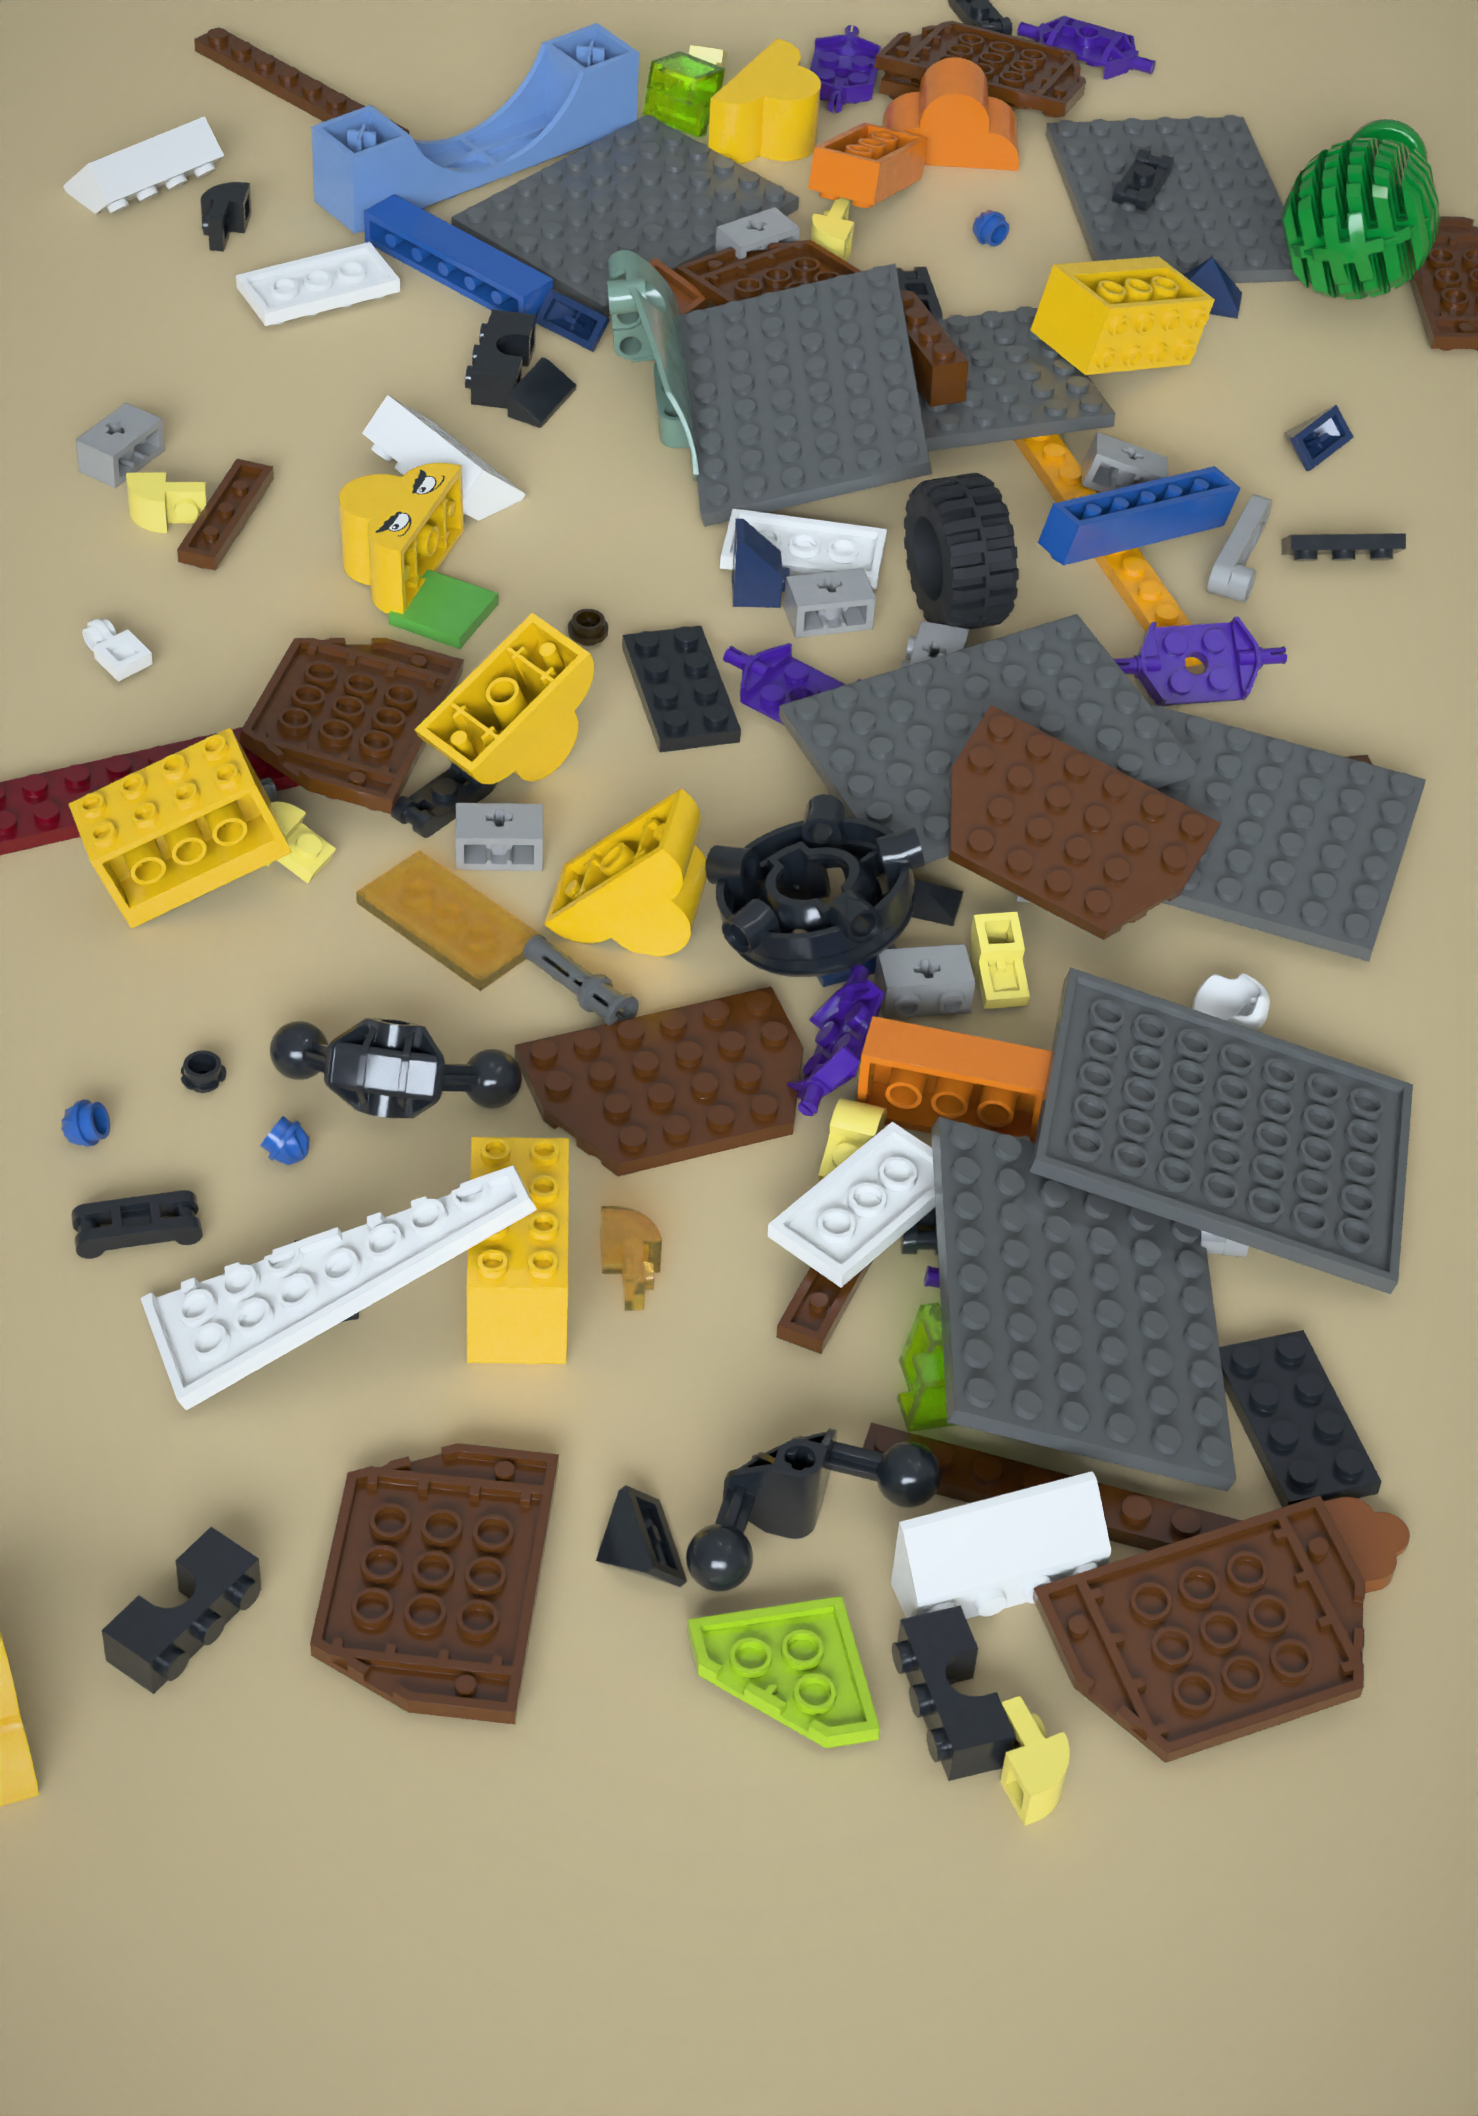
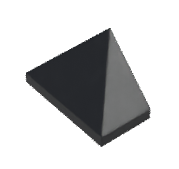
[877,874,963,926]
[596,1485,687,1587]

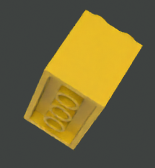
[1030,256,1215,375]
[69,727,292,929]
[467,1137,569,1364]

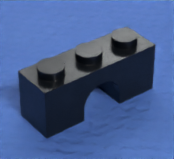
[465,309,536,409]
[102,1527,261,1694]
[892,1606,1015,1781]

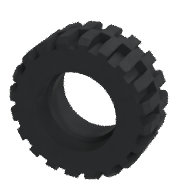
[904,473,1019,630]

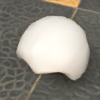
[1191,973,1270,1031]

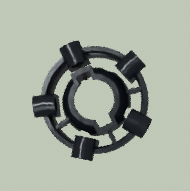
[705,794,925,977]

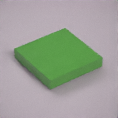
[389,569,499,649]

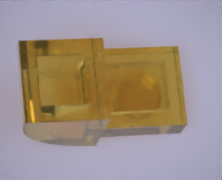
[600,1206,662,1311]

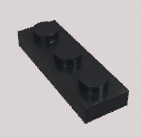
[1281,533,1406,562]

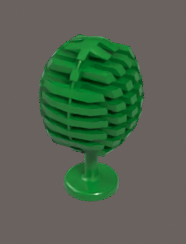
[1281,119,1441,299]

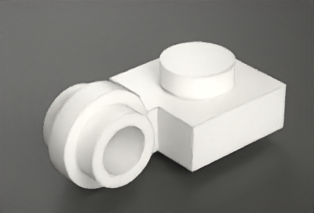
[82,618,153,682]

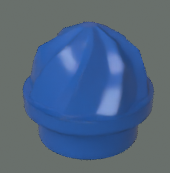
[972,210,1009,247]
[61,1099,110,1147]
[260,1116,310,1165]

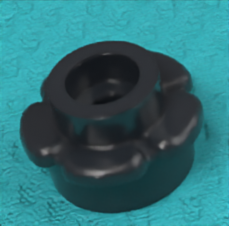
[181,1050,227,1093]

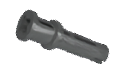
[523,934,639,1026]

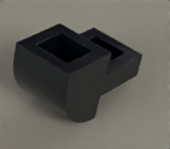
[200,182,252,252]

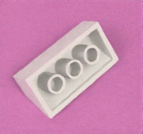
[63,116,224,214]
[362,395,526,521]
[891,1471,1111,1619]

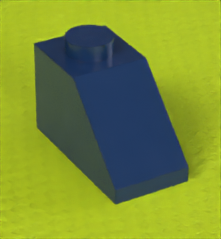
[732,518,790,608]

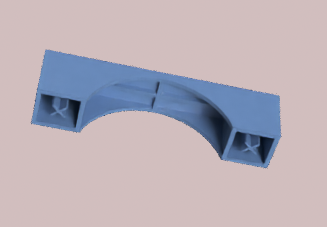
[311,23,639,234]

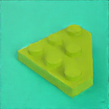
[687,1596,880,1748]

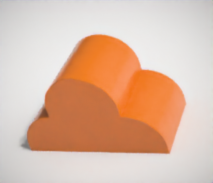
[882,58,1019,171]

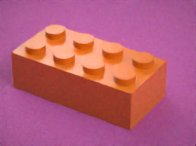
[808,122,928,208]
[857,1016,1052,1142]

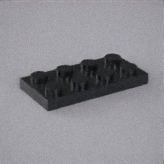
[622,625,741,753]
[1219,1330,1382,1507]

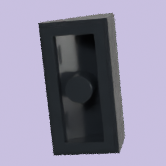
[508,357,576,428]

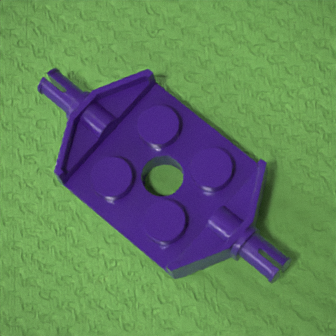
[1017,16,1156,80]
[810,25,881,113]
[1113,616,1287,706]
[723,643,861,725]
[787,965,885,1116]

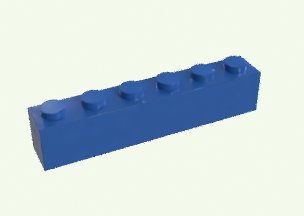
[364,194,553,316]
[1038,466,1240,566]

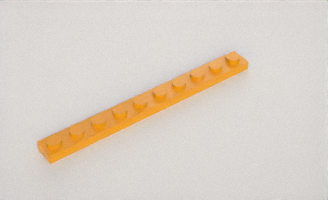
[1013,434,1203,668]

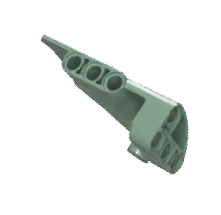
[607,250,699,481]

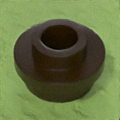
[568,609,608,646]

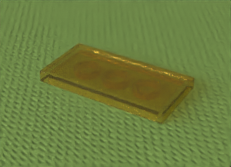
[356,850,544,991]

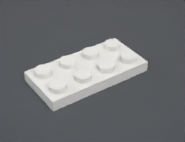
[236,242,400,326]
[720,509,887,589]
[767,1122,935,1287]

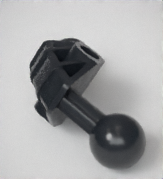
[270,1018,522,1118]
[686,1428,942,1592]

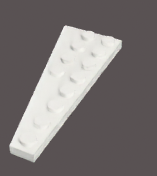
[140,1165,537,1410]

